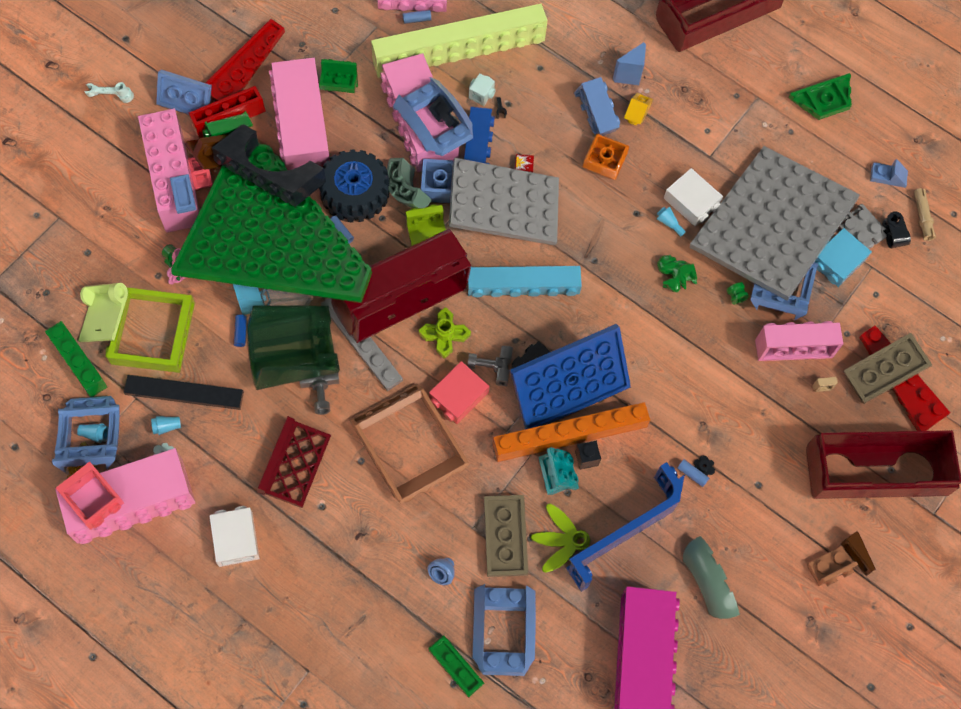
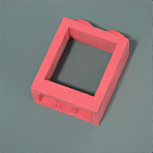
[56,462,124,530]

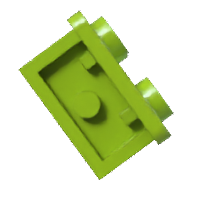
[406,205,446,246]

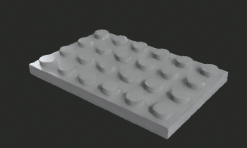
[449,158,559,245]

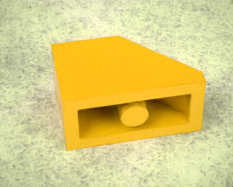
[624,93,653,125]

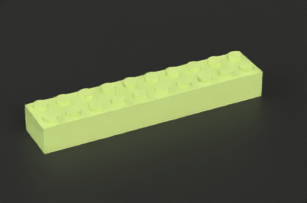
[371,3,548,78]

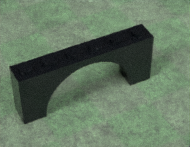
[212,124,326,207]

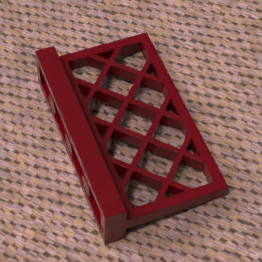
[257,416,331,508]

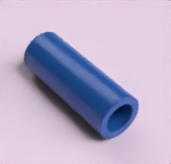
[234,315,247,347]

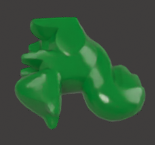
[657,255,697,292]

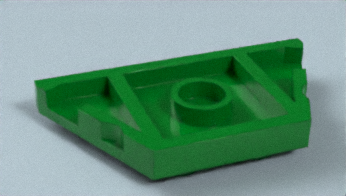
[789,73,852,120]

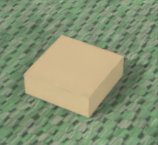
[812,377,838,392]

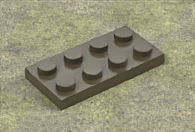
[843,333,932,404]
[484,495,528,577]

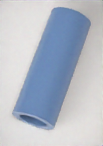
[403,10,432,24]
[330,216,354,244]
[677,459,710,487]

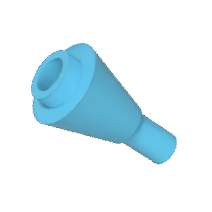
[657,206,686,237]

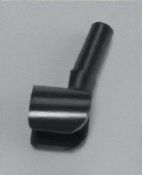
[496,97,507,119]

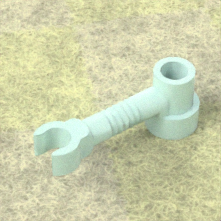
[84,82,134,103]

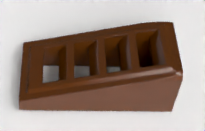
[841,531,876,576]

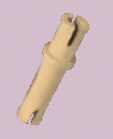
[914,188,936,241]

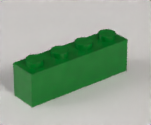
[45,321,108,397]

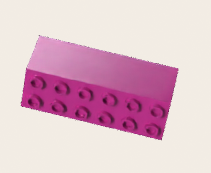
[614,587,680,709]

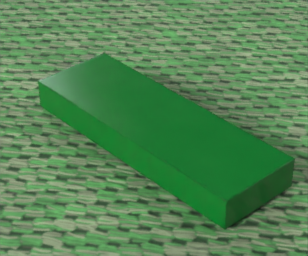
[428,635,485,698]

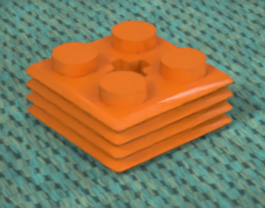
[583,134,629,180]

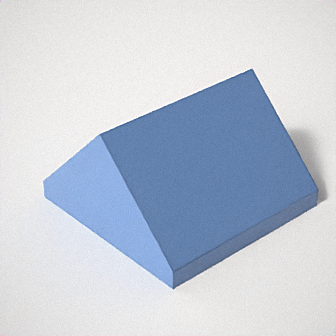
[612,42,646,85]

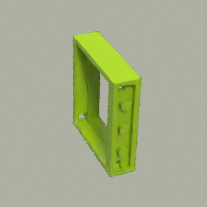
[106,287,195,373]

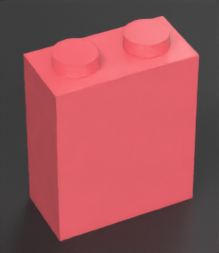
[429,361,490,424]

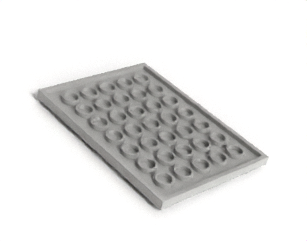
[690,146,860,301]

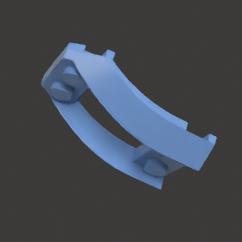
[393,77,473,156]
[750,262,818,320]
[52,396,120,473]
[472,584,536,676]

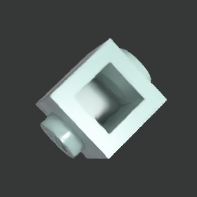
[469,73,496,106]

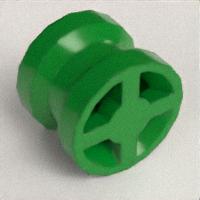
[726,282,750,305]

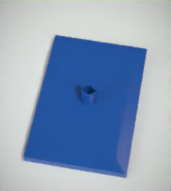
[510,324,631,429]

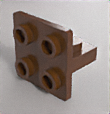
[185,134,229,170]

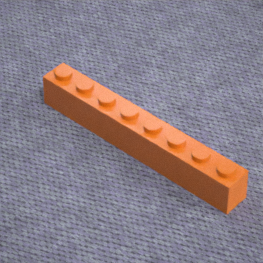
[493,402,650,462]

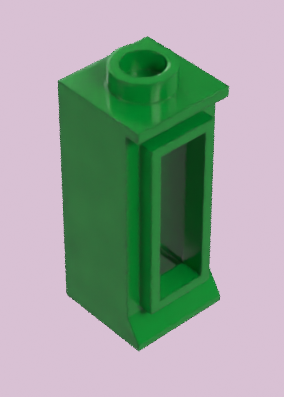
[203,111,253,138]

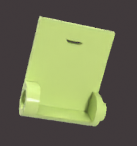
[78,283,128,342]

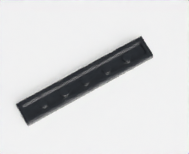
[123,375,244,410]

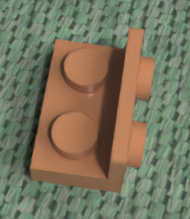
[807,546,858,586]

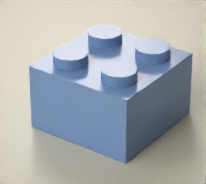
[421,159,453,203]

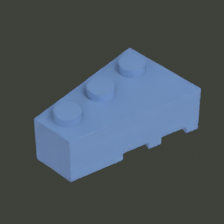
[574,77,620,135]

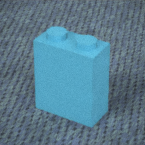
[815,228,872,287]

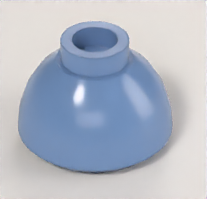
[428,558,455,585]

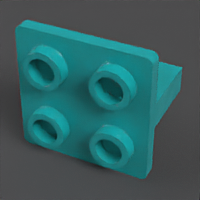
[538,447,579,495]

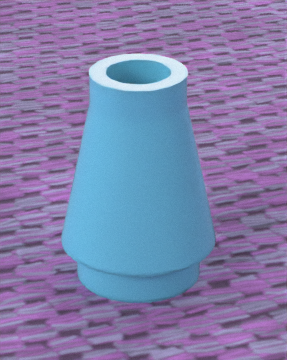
[151,416,181,435]
[77,423,109,443]

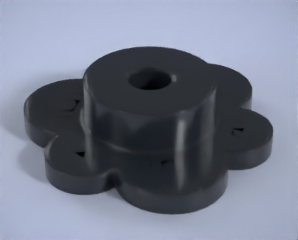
[694,455,715,476]

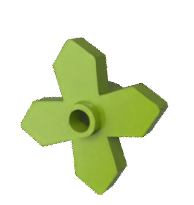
[419,307,471,359]

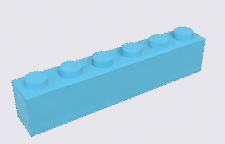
[468,266,582,297]

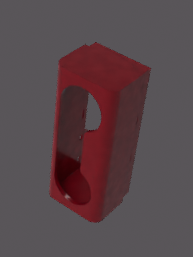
[656,0,784,52]
[331,229,471,343]
[806,430,961,499]

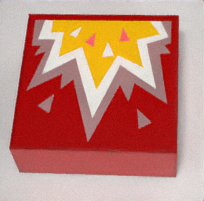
[515,154,534,173]

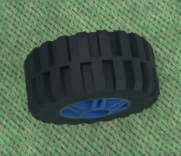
[319,149,390,222]

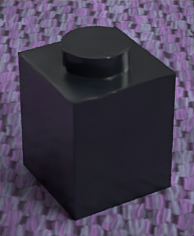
[575,440,601,470]

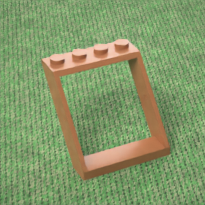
[350,384,470,504]

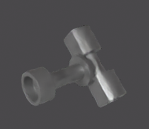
[467,346,513,386]
[299,369,340,415]

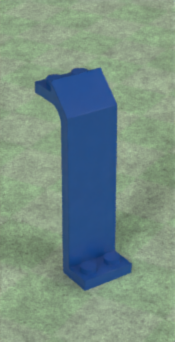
[566,462,685,592]

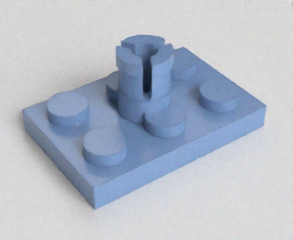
[156,70,211,114]

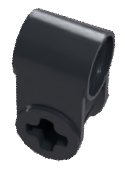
[882,211,911,249]

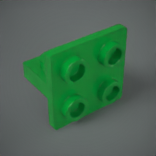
[319,59,358,93]

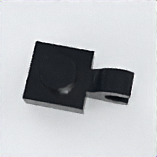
[428,96,460,128]

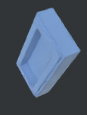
[170,174,197,214]

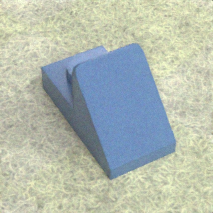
[870,159,908,188]

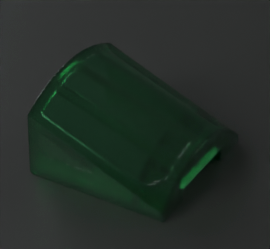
[247,306,340,390]

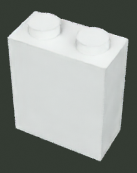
[664,168,723,226]
[210,506,260,567]

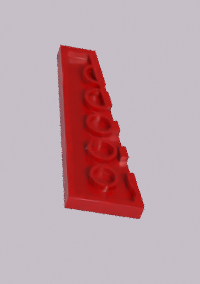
[205,19,285,102]
[859,325,951,431]

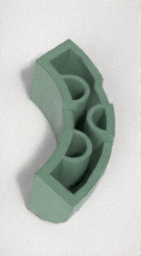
[387,158,431,208]
[683,536,740,619]

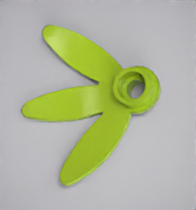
[531,503,591,573]

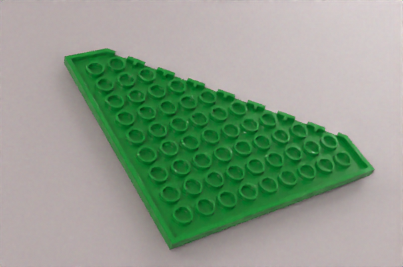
[171,144,372,303]

